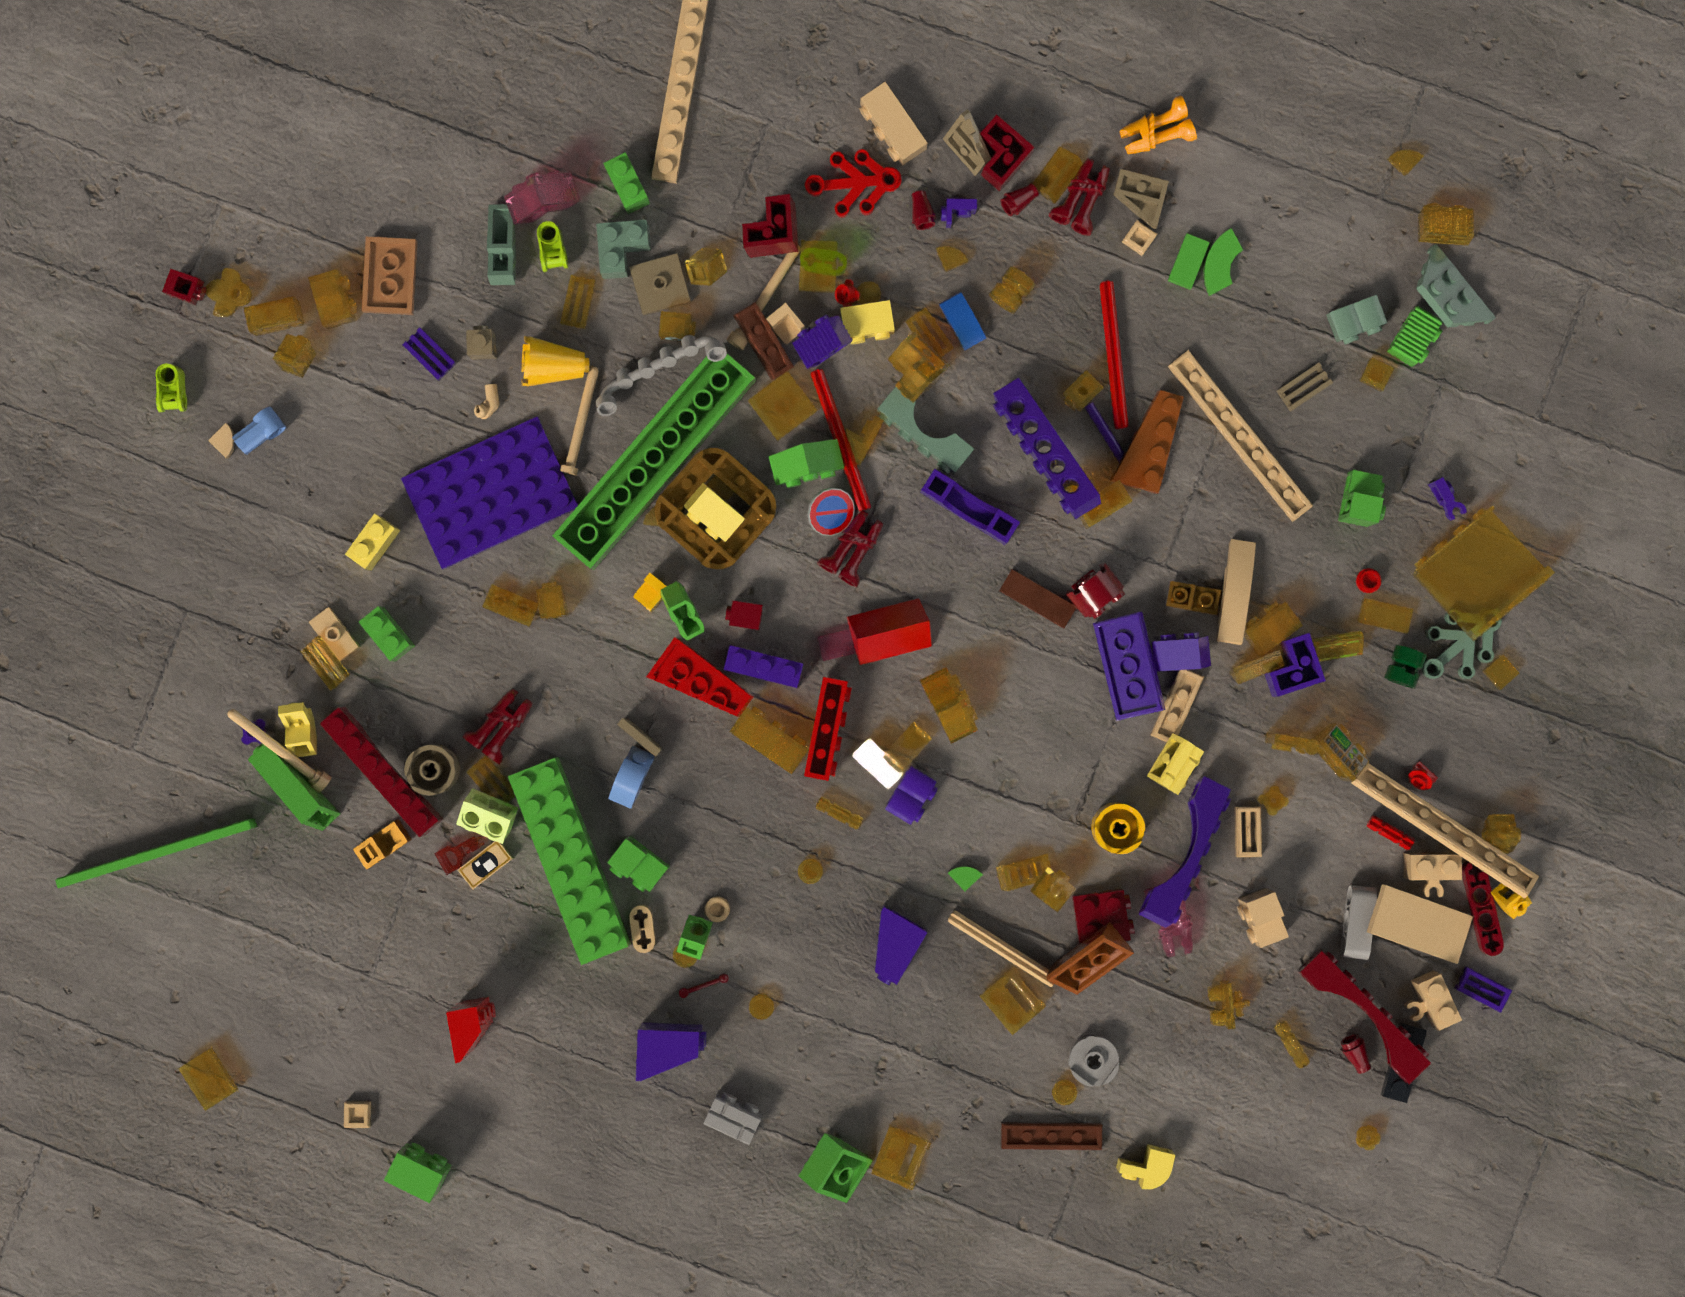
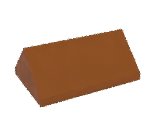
[1046,922,1134,995]

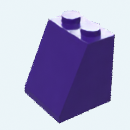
[636,1022,707,1081]

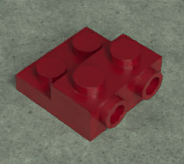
[1072,889,1135,944]

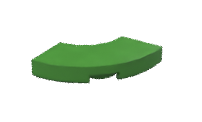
[1203,228,1243,296]

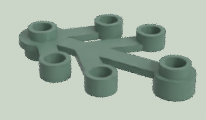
[1421,608,1502,679]

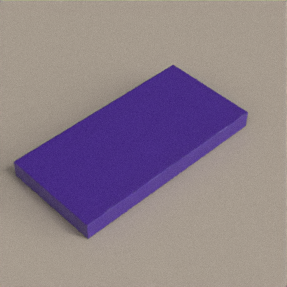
[1093,612,1166,721]

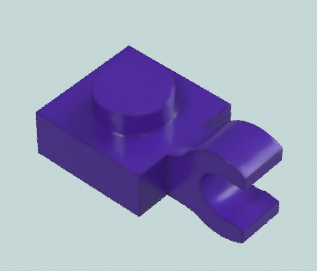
[1428,477,1467,521]

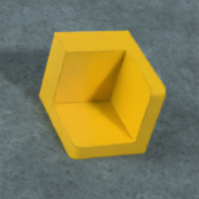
[633,572,667,612]

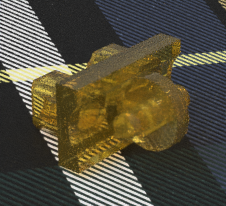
[1207,980,1250,1029]

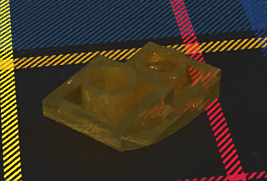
[482,584,539,627]

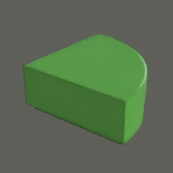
[947,866,983,892]

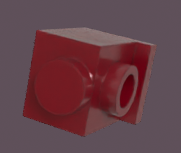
[162,268,206,305]

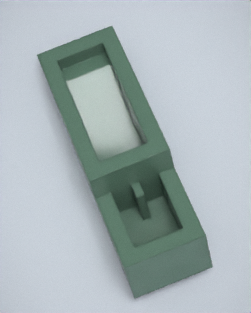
[487,204,516,285]

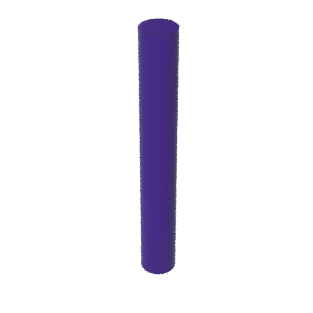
[1084,402,1124,464]

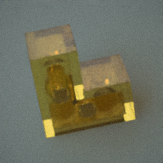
[888,331,950,403]
[1065,471,1132,530]
[919,667,978,744]

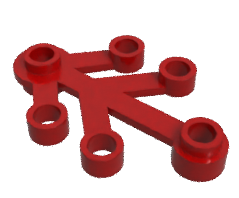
[805,149,902,218]

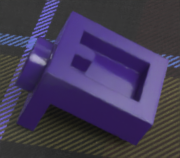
[941,199,977,228]

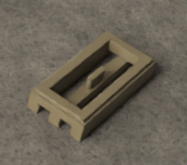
[1276,363,1333,412]
[617,717,663,757]

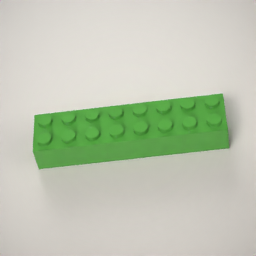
[508,757,631,965]

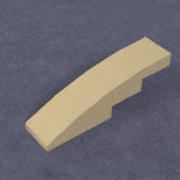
[1217,539,1256,645]

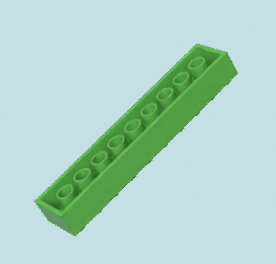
[552,354,756,570]

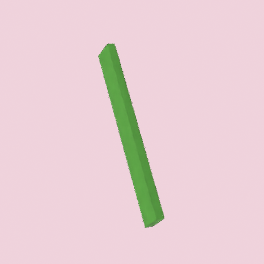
[55,818,257,888]

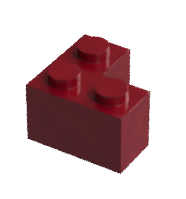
[980,114,1035,192]
[742,194,799,258]

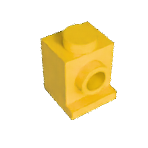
[1491,883,1532,919]

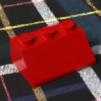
[446,997,496,1063]

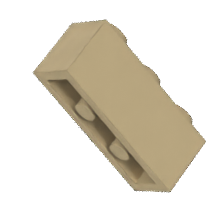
[859,82,928,166]

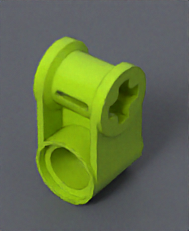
[537,221,568,272]
[155,363,187,413]

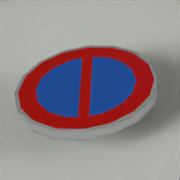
[807,487,855,536]

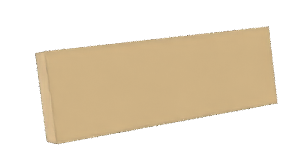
[1150,670,1204,743]

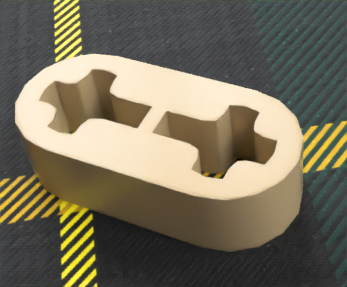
[629,904,656,953]

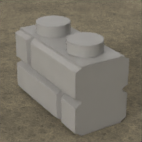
[703,1092,762,1145]

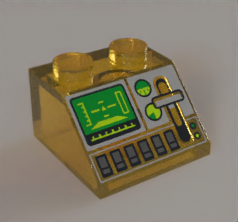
[1309,723,1369,782]

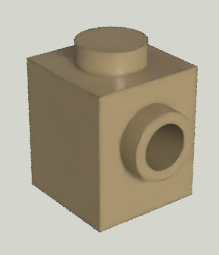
[466,325,497,360]

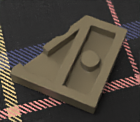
[943,109,991,176]
[1113,169,1169,229]

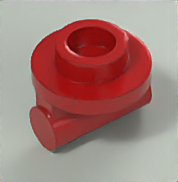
[1408,761,1438,790]

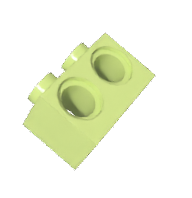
[456,788,518,844]

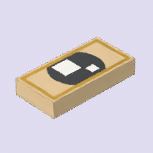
[458,841,514,890]

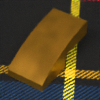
[353,819,412,870]

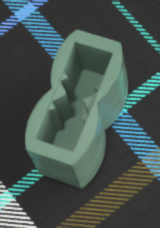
[1326,295,1387,345]

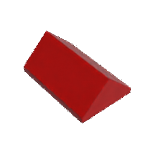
[847,598,932,665]

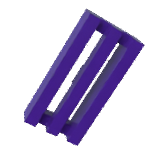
[402,327,456,381]
[1454,966,1512,1013]

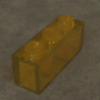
[729,706,809,774]

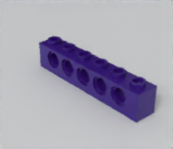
[993,378,1101,520]

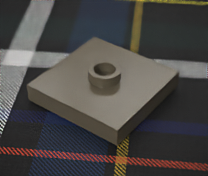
[629,253,691,316]

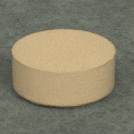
[705,896,730,922]

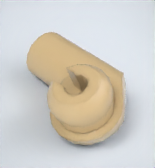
[474,384,499,419]

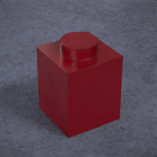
[725,601,763,631]

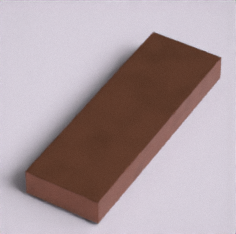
[733,302,794,380]
[999,569,1076,629]

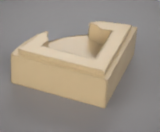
[208,423,234,459]

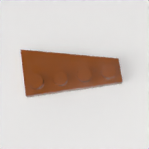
[1109,390,1184,494]

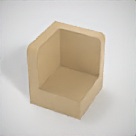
[766,303,805,345]

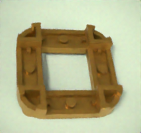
[655,448,776,569]

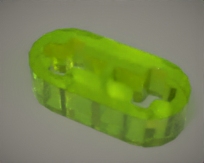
[800,248,847,276]

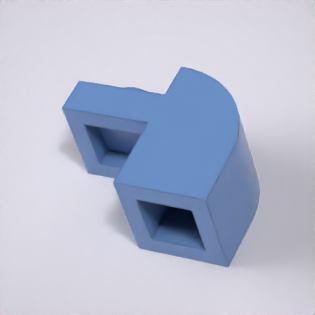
[608,746,655,809]

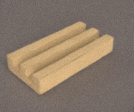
[1234,806,1262,857]

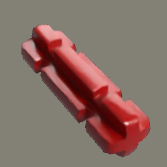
[1367,816,1415,850]

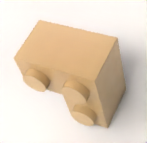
[1237,888,1289,948]

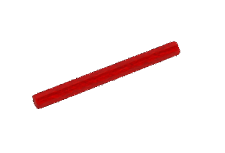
[1099,281,1128,429]
[811,369,871,511]

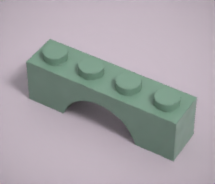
[877,386,974,474]

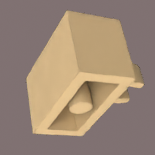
[1403,853,1462,897]
[1404,970,1462,1031]

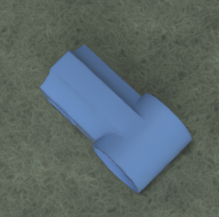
[232,407,286,455]

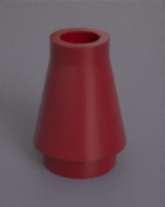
[1000,183,1039,216]
[911,190,937,230]
[1340,1034,1371,1074]

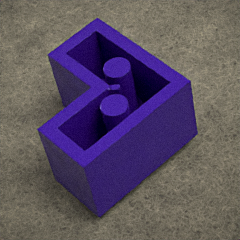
[1264,633,1326,697]

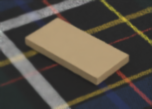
[1367,884,1473,964]

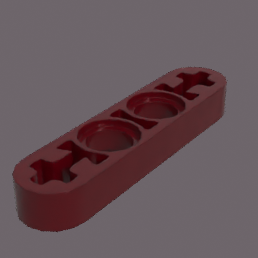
[1462,861,1504,956]

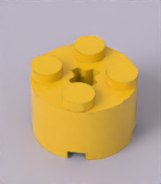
[1091,802,1145,854]

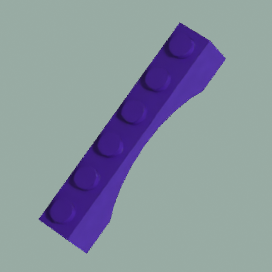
[1138,776,1231,928]

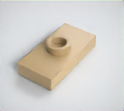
[309,607,360,662]

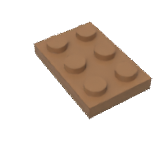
[362,236,418,315]

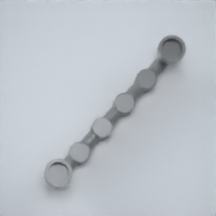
[596,335,727,416]

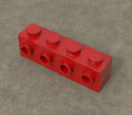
[804,677,852,781]

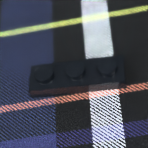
[1381,1022,1427,1103]

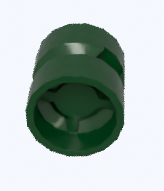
[1384,645,1427,689]

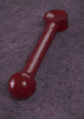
[679,973,729,998]

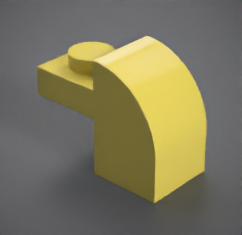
[278,702,317,757]
[1116,1144,1175,1189]

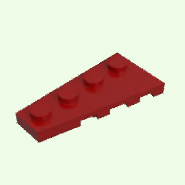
[646,637,754,717]

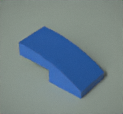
[939,292,986,350]

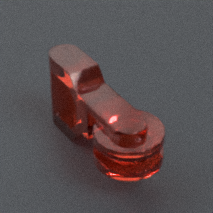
[434,836,485,876]

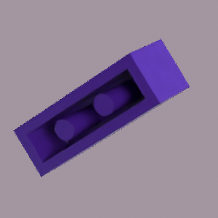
[724,645,804,688]

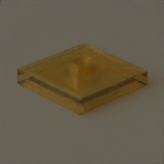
[748,371,818,441]

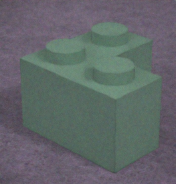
[596,220,651,279]

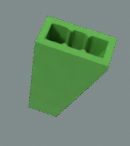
[248,744,341,831]

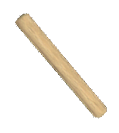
[948,910,1054,987]

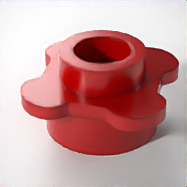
[835,279,860,307]

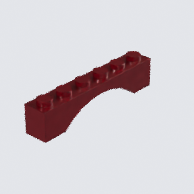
[320,707,443,838]
[1297,950,1431,1084]

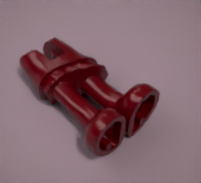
[1048,158,1110,236]
[817,510,883,588]
[462,688,533,765]

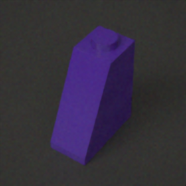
[875,905,927,985]

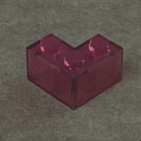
[504,171,580,225]

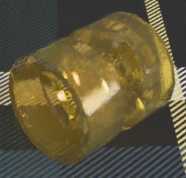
[989,266,1036,314]

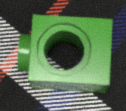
[677,914,713,960]

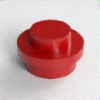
[1356,568,1381,593]

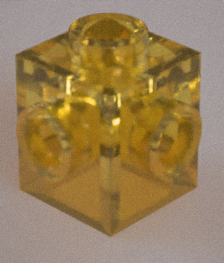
[1481,814,1521,854]

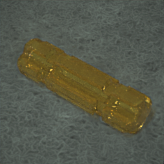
[816,797,863,830]
[1274,1021,1310,1069]

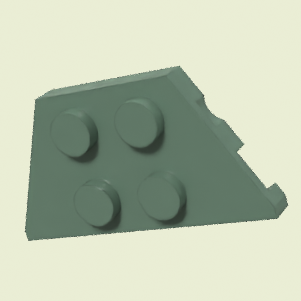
[1416,243,1496,328]

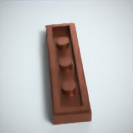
[1001,1122,1102,1150]

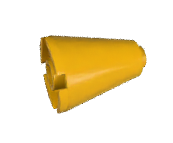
[521,336,589,387]

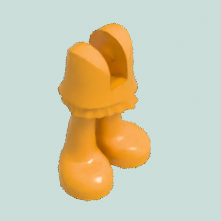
[1119,95,1197,154]

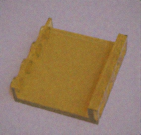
[1412,505,1555,642]

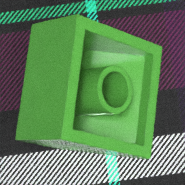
[798,1133,873,1203]

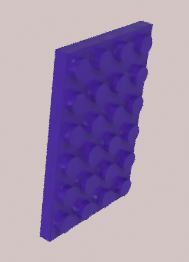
[401,416,578,570]

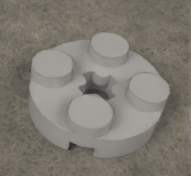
[1068,1034,1119,1087]

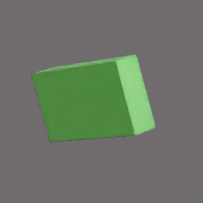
[1167,233,1210,290]

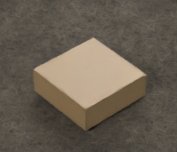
[1122,220,1157,256]
[344,1101,371,1128]

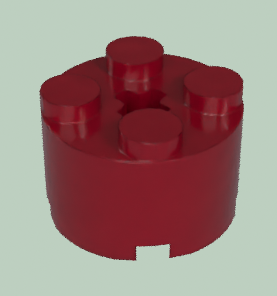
[1065,562,1125,619]

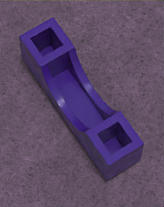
[920,469,1020,545]

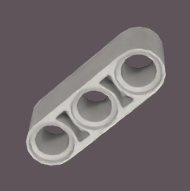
[1340,885,1377,960]

